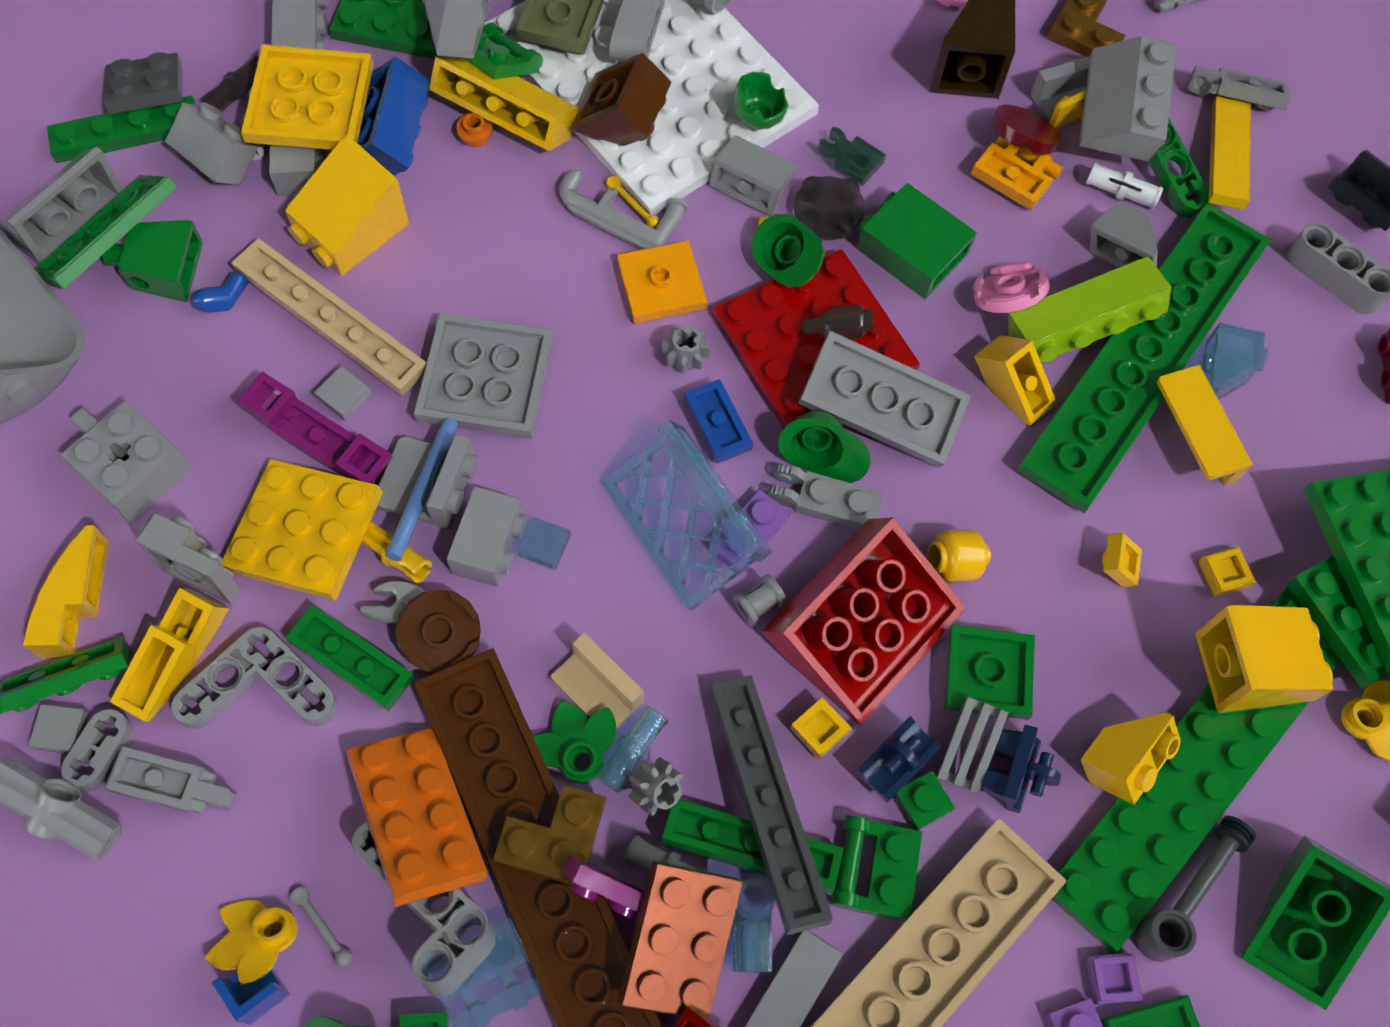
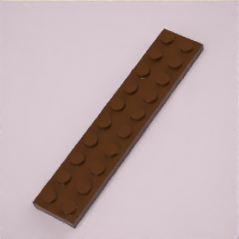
[414,648,662,1027]

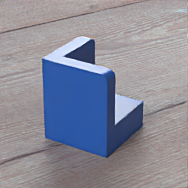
[212,968,290,1025]

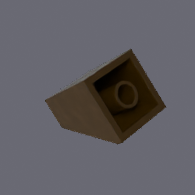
[930,0,1015,99]

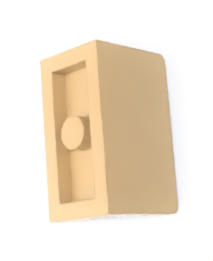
[551,632,644,729]

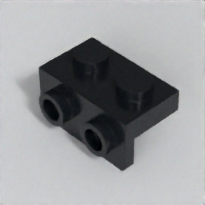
[1327,150,1390,231]

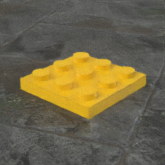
[241,45,374,150]
[221,459,383,601]

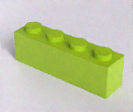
[1008,256,1172,362]

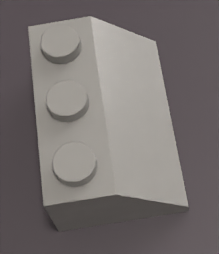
[1079,36,1177,161]
[0,146,123,264]

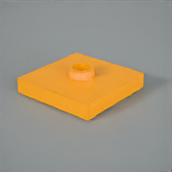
[617,240,707,324]

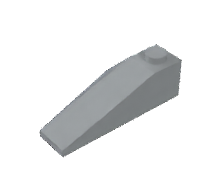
[422,0,493,59]

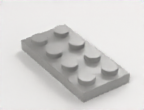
[798,331,971,468]

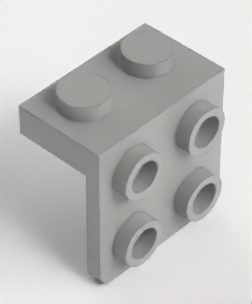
[377,434,478,529]

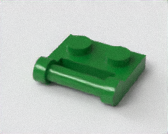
[464,22,543,79]
[831,815,923,922]

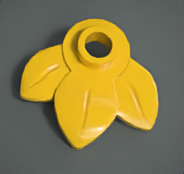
[1341,680,1390,762]
[205,900,298,984]

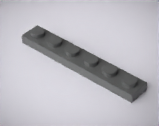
[710,675,833,935]

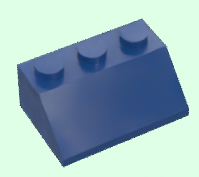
[358,56,430,176]

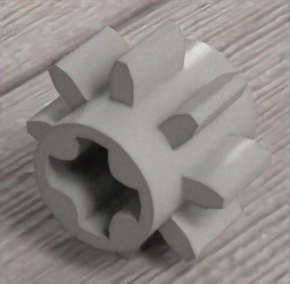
[662,323,710,374]
[629,757,683,816]

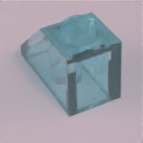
[1202,323,1268,400]

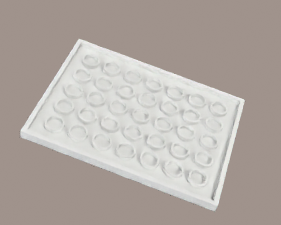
[485,0,819,216]

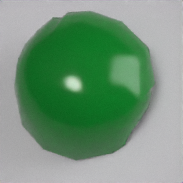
[734,72,788,129]

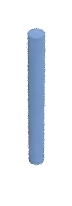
[385,418,459,561]

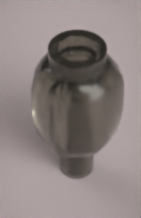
[803,304,874,340]

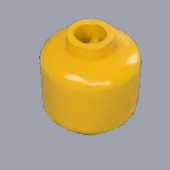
[926,529,991,583]

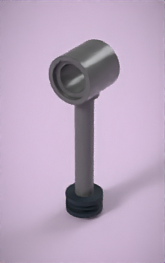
[1136,815,1256,962]

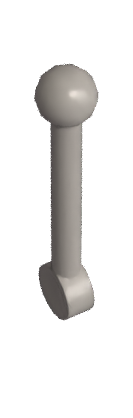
[290,887,352,967]

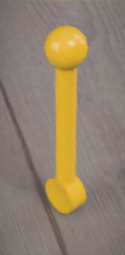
[606,176,660,229]

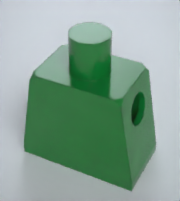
[102,220,203,302]

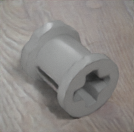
[733,574,787,627]

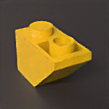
[1081,712,1181,805]

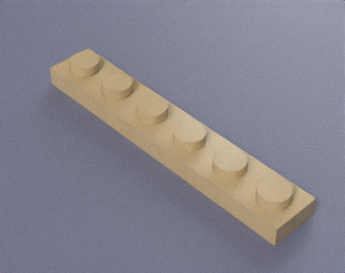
[231,238,427,397]

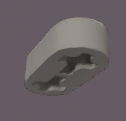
[61,709,133,792]

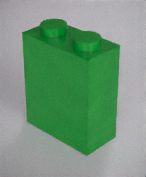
[856,183,977,299]

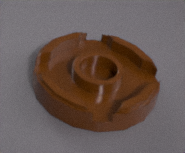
[396,589,481,673]

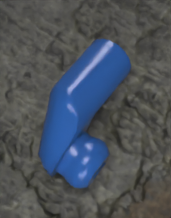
[191,272,249,313]

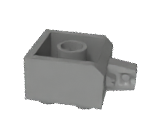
[60,401,193,524]

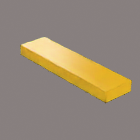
[1208,96,1251,210]

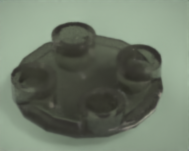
[793,176,866,240]

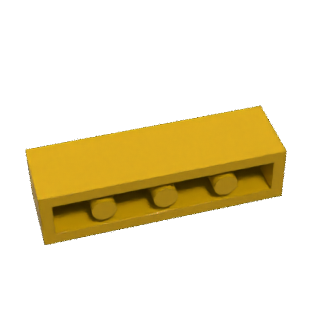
[429,56,579,151]

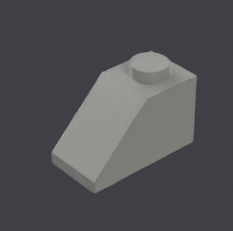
[1090,201,1158,268]

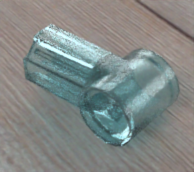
[732,878,775,972]

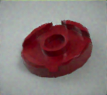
[992,104,1061,155]

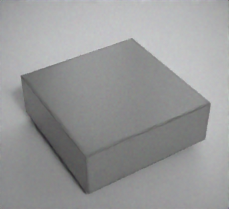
[314,366,372,420]
[28,704,89,754]

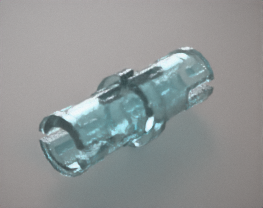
[596,706,668,793]

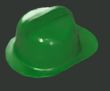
[752,214,824,287]
[778,411,871,483]

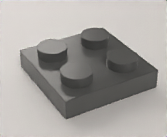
[104,52,183,115]

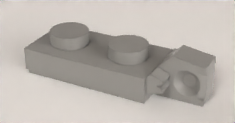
[1187,65,1291,110]
[104,746,237,814]

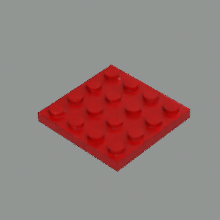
[712,249,920,428]

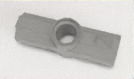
[0,756,123,861]

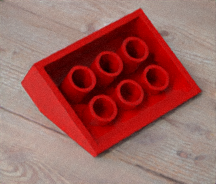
[762,517,966,725]

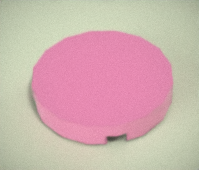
[972,262,1050,313]

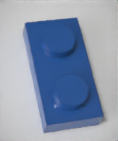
[684,379,753,464]

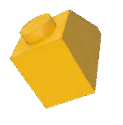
[974,335,1057,426]

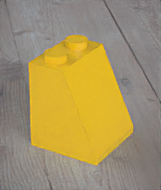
[285,135,409,276]
[1195,605,1334,713]

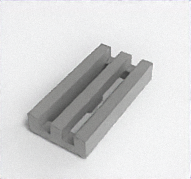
[936,696,1009,793]

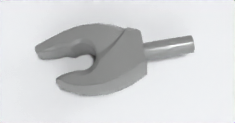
[359,581,426,624]

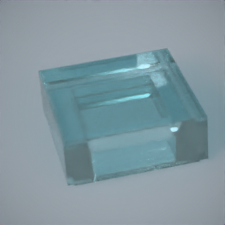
[517,517,571,570]

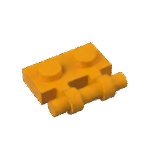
[971,136,1064,211]

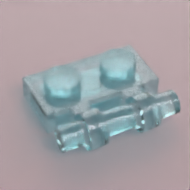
[430,918,543,1027]

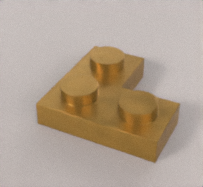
[1047,0,1126,57]
[493,785,607,885]

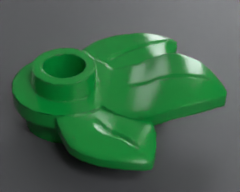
[534,701,617,784]

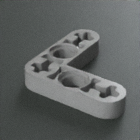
[171,627,338,729]

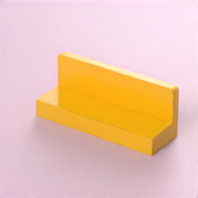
[1157,365,1253,485]

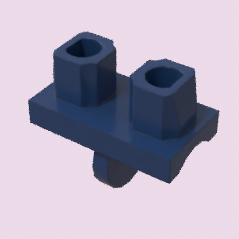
[856,716,942,803]
[983,724,1062,813]

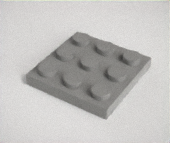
[414,313,554,439]

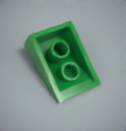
[1241,835,1390,1010]

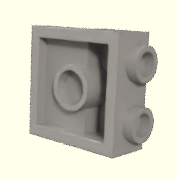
[136,513,242,605]

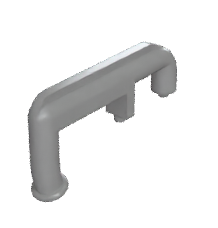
[559,169,688,250]

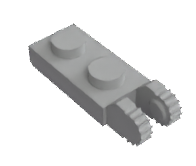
[767,464,883,530]

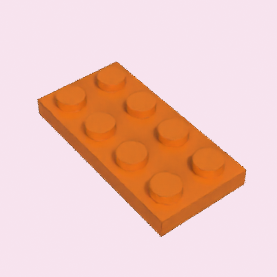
[347,727,487,907]

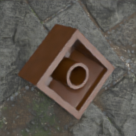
[571,53,672,146]

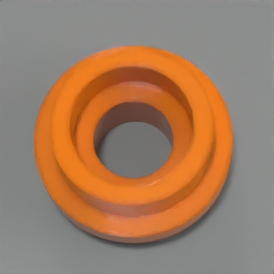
[456,112,493,147]

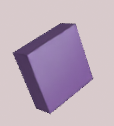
[1085,953,1143,1005]

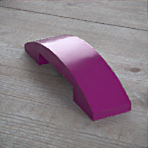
[237,371,393,484]

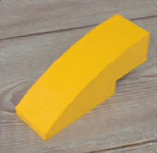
[23,525,109,658]
[110,588,229,722]

